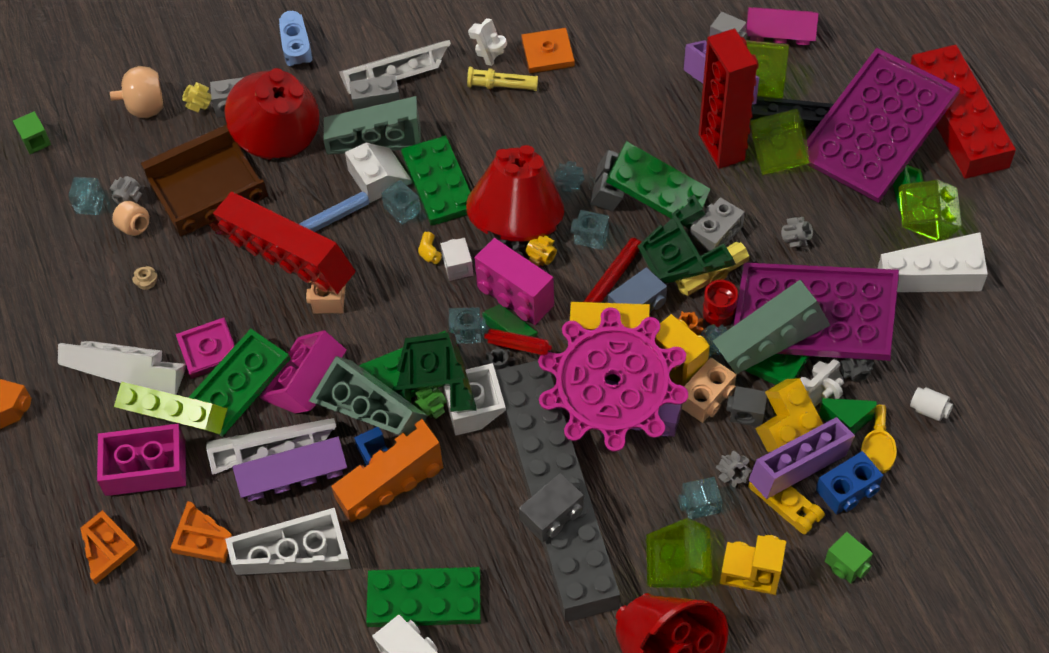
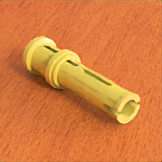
[467,66,538,91]

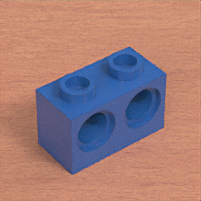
[816,451,883,515]

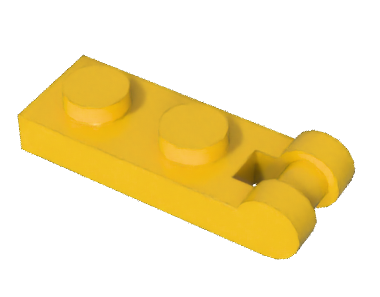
[748,482,825,534]

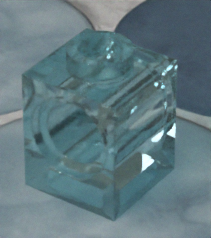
[68,177,105,215]
[381,180,421,224]
[571,210,609,250]
[449,307,486,344]
[678,477,722,520]

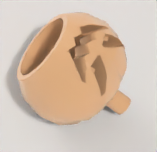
[110,66,163,118]

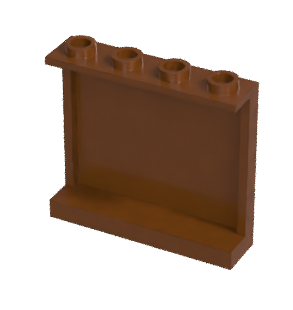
[141,124,268,237]

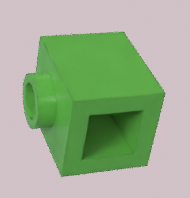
[825,532,873,583]

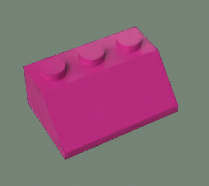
[746,7,818,45]
[260,330,347,414]

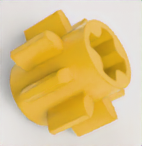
[526,236,557,267]

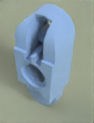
[279,11,312,66]

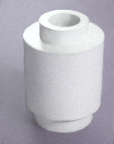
[910,387,953,422]

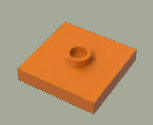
[521,28,575,73]

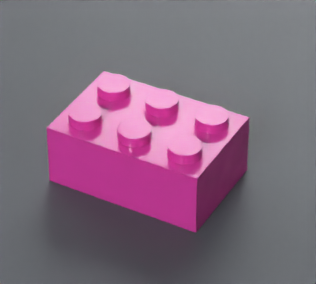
[474,238,554,325]
[97,424,186,496]

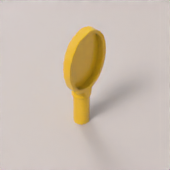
[861,405,897,474]

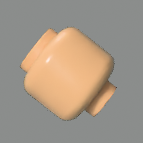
[112,201,150,236]

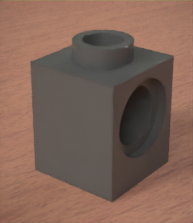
[726,386,767,427]

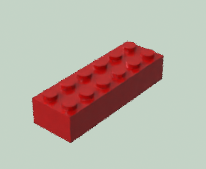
[699,28,759,169]
[910,44,1016,179]
[213,191,356,295]

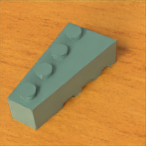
[324,96,421,155]
[713,280,830,374]
[309,356,428,436]

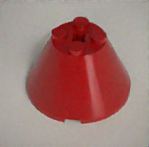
[224,68,320,160]
[466,145,564,241]
[616,593,728,653]

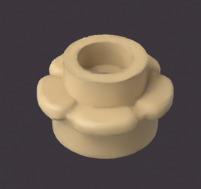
[132,266,157,290]

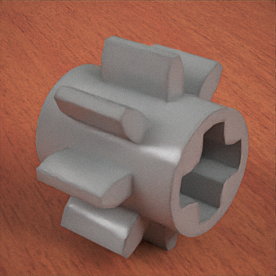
[110,176,142,204]
[781,217,813,248]
[716,451,752,487]

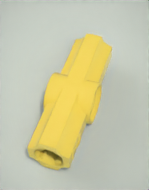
[675,242,749,296]

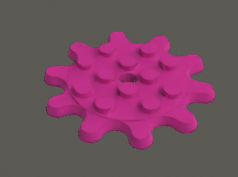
[538,307,688,452]

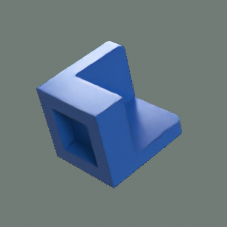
[354,427,388,466]

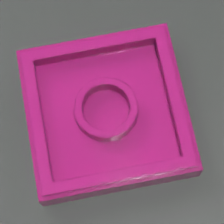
[176,318,235,379]

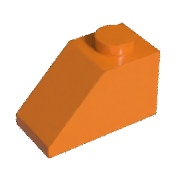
[0,379,32,429]

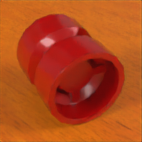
[703,280,738,327]

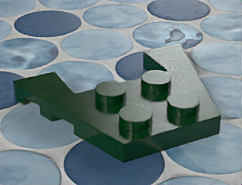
[638,195,736,284]
[392,332,477,413]

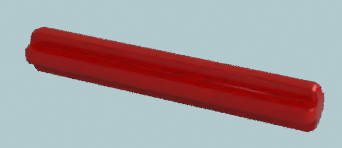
[583,238,641,303]
[484,328,552,356]

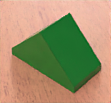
[819,398,877,434]

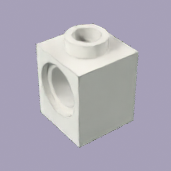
[441,238,473,281]

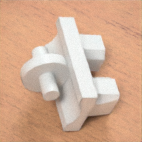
[468,18,507,66]
[800,359,844,407]

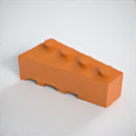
[331,419,443,523]

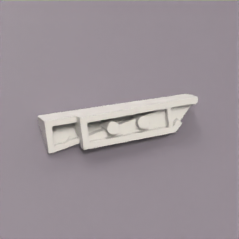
[339,40,451,94]
[58,341,186,395]
[206,418,336,474]

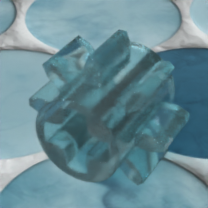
[554,161,585,192]
[700,325,727,357]

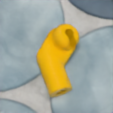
[418,232,442,264]

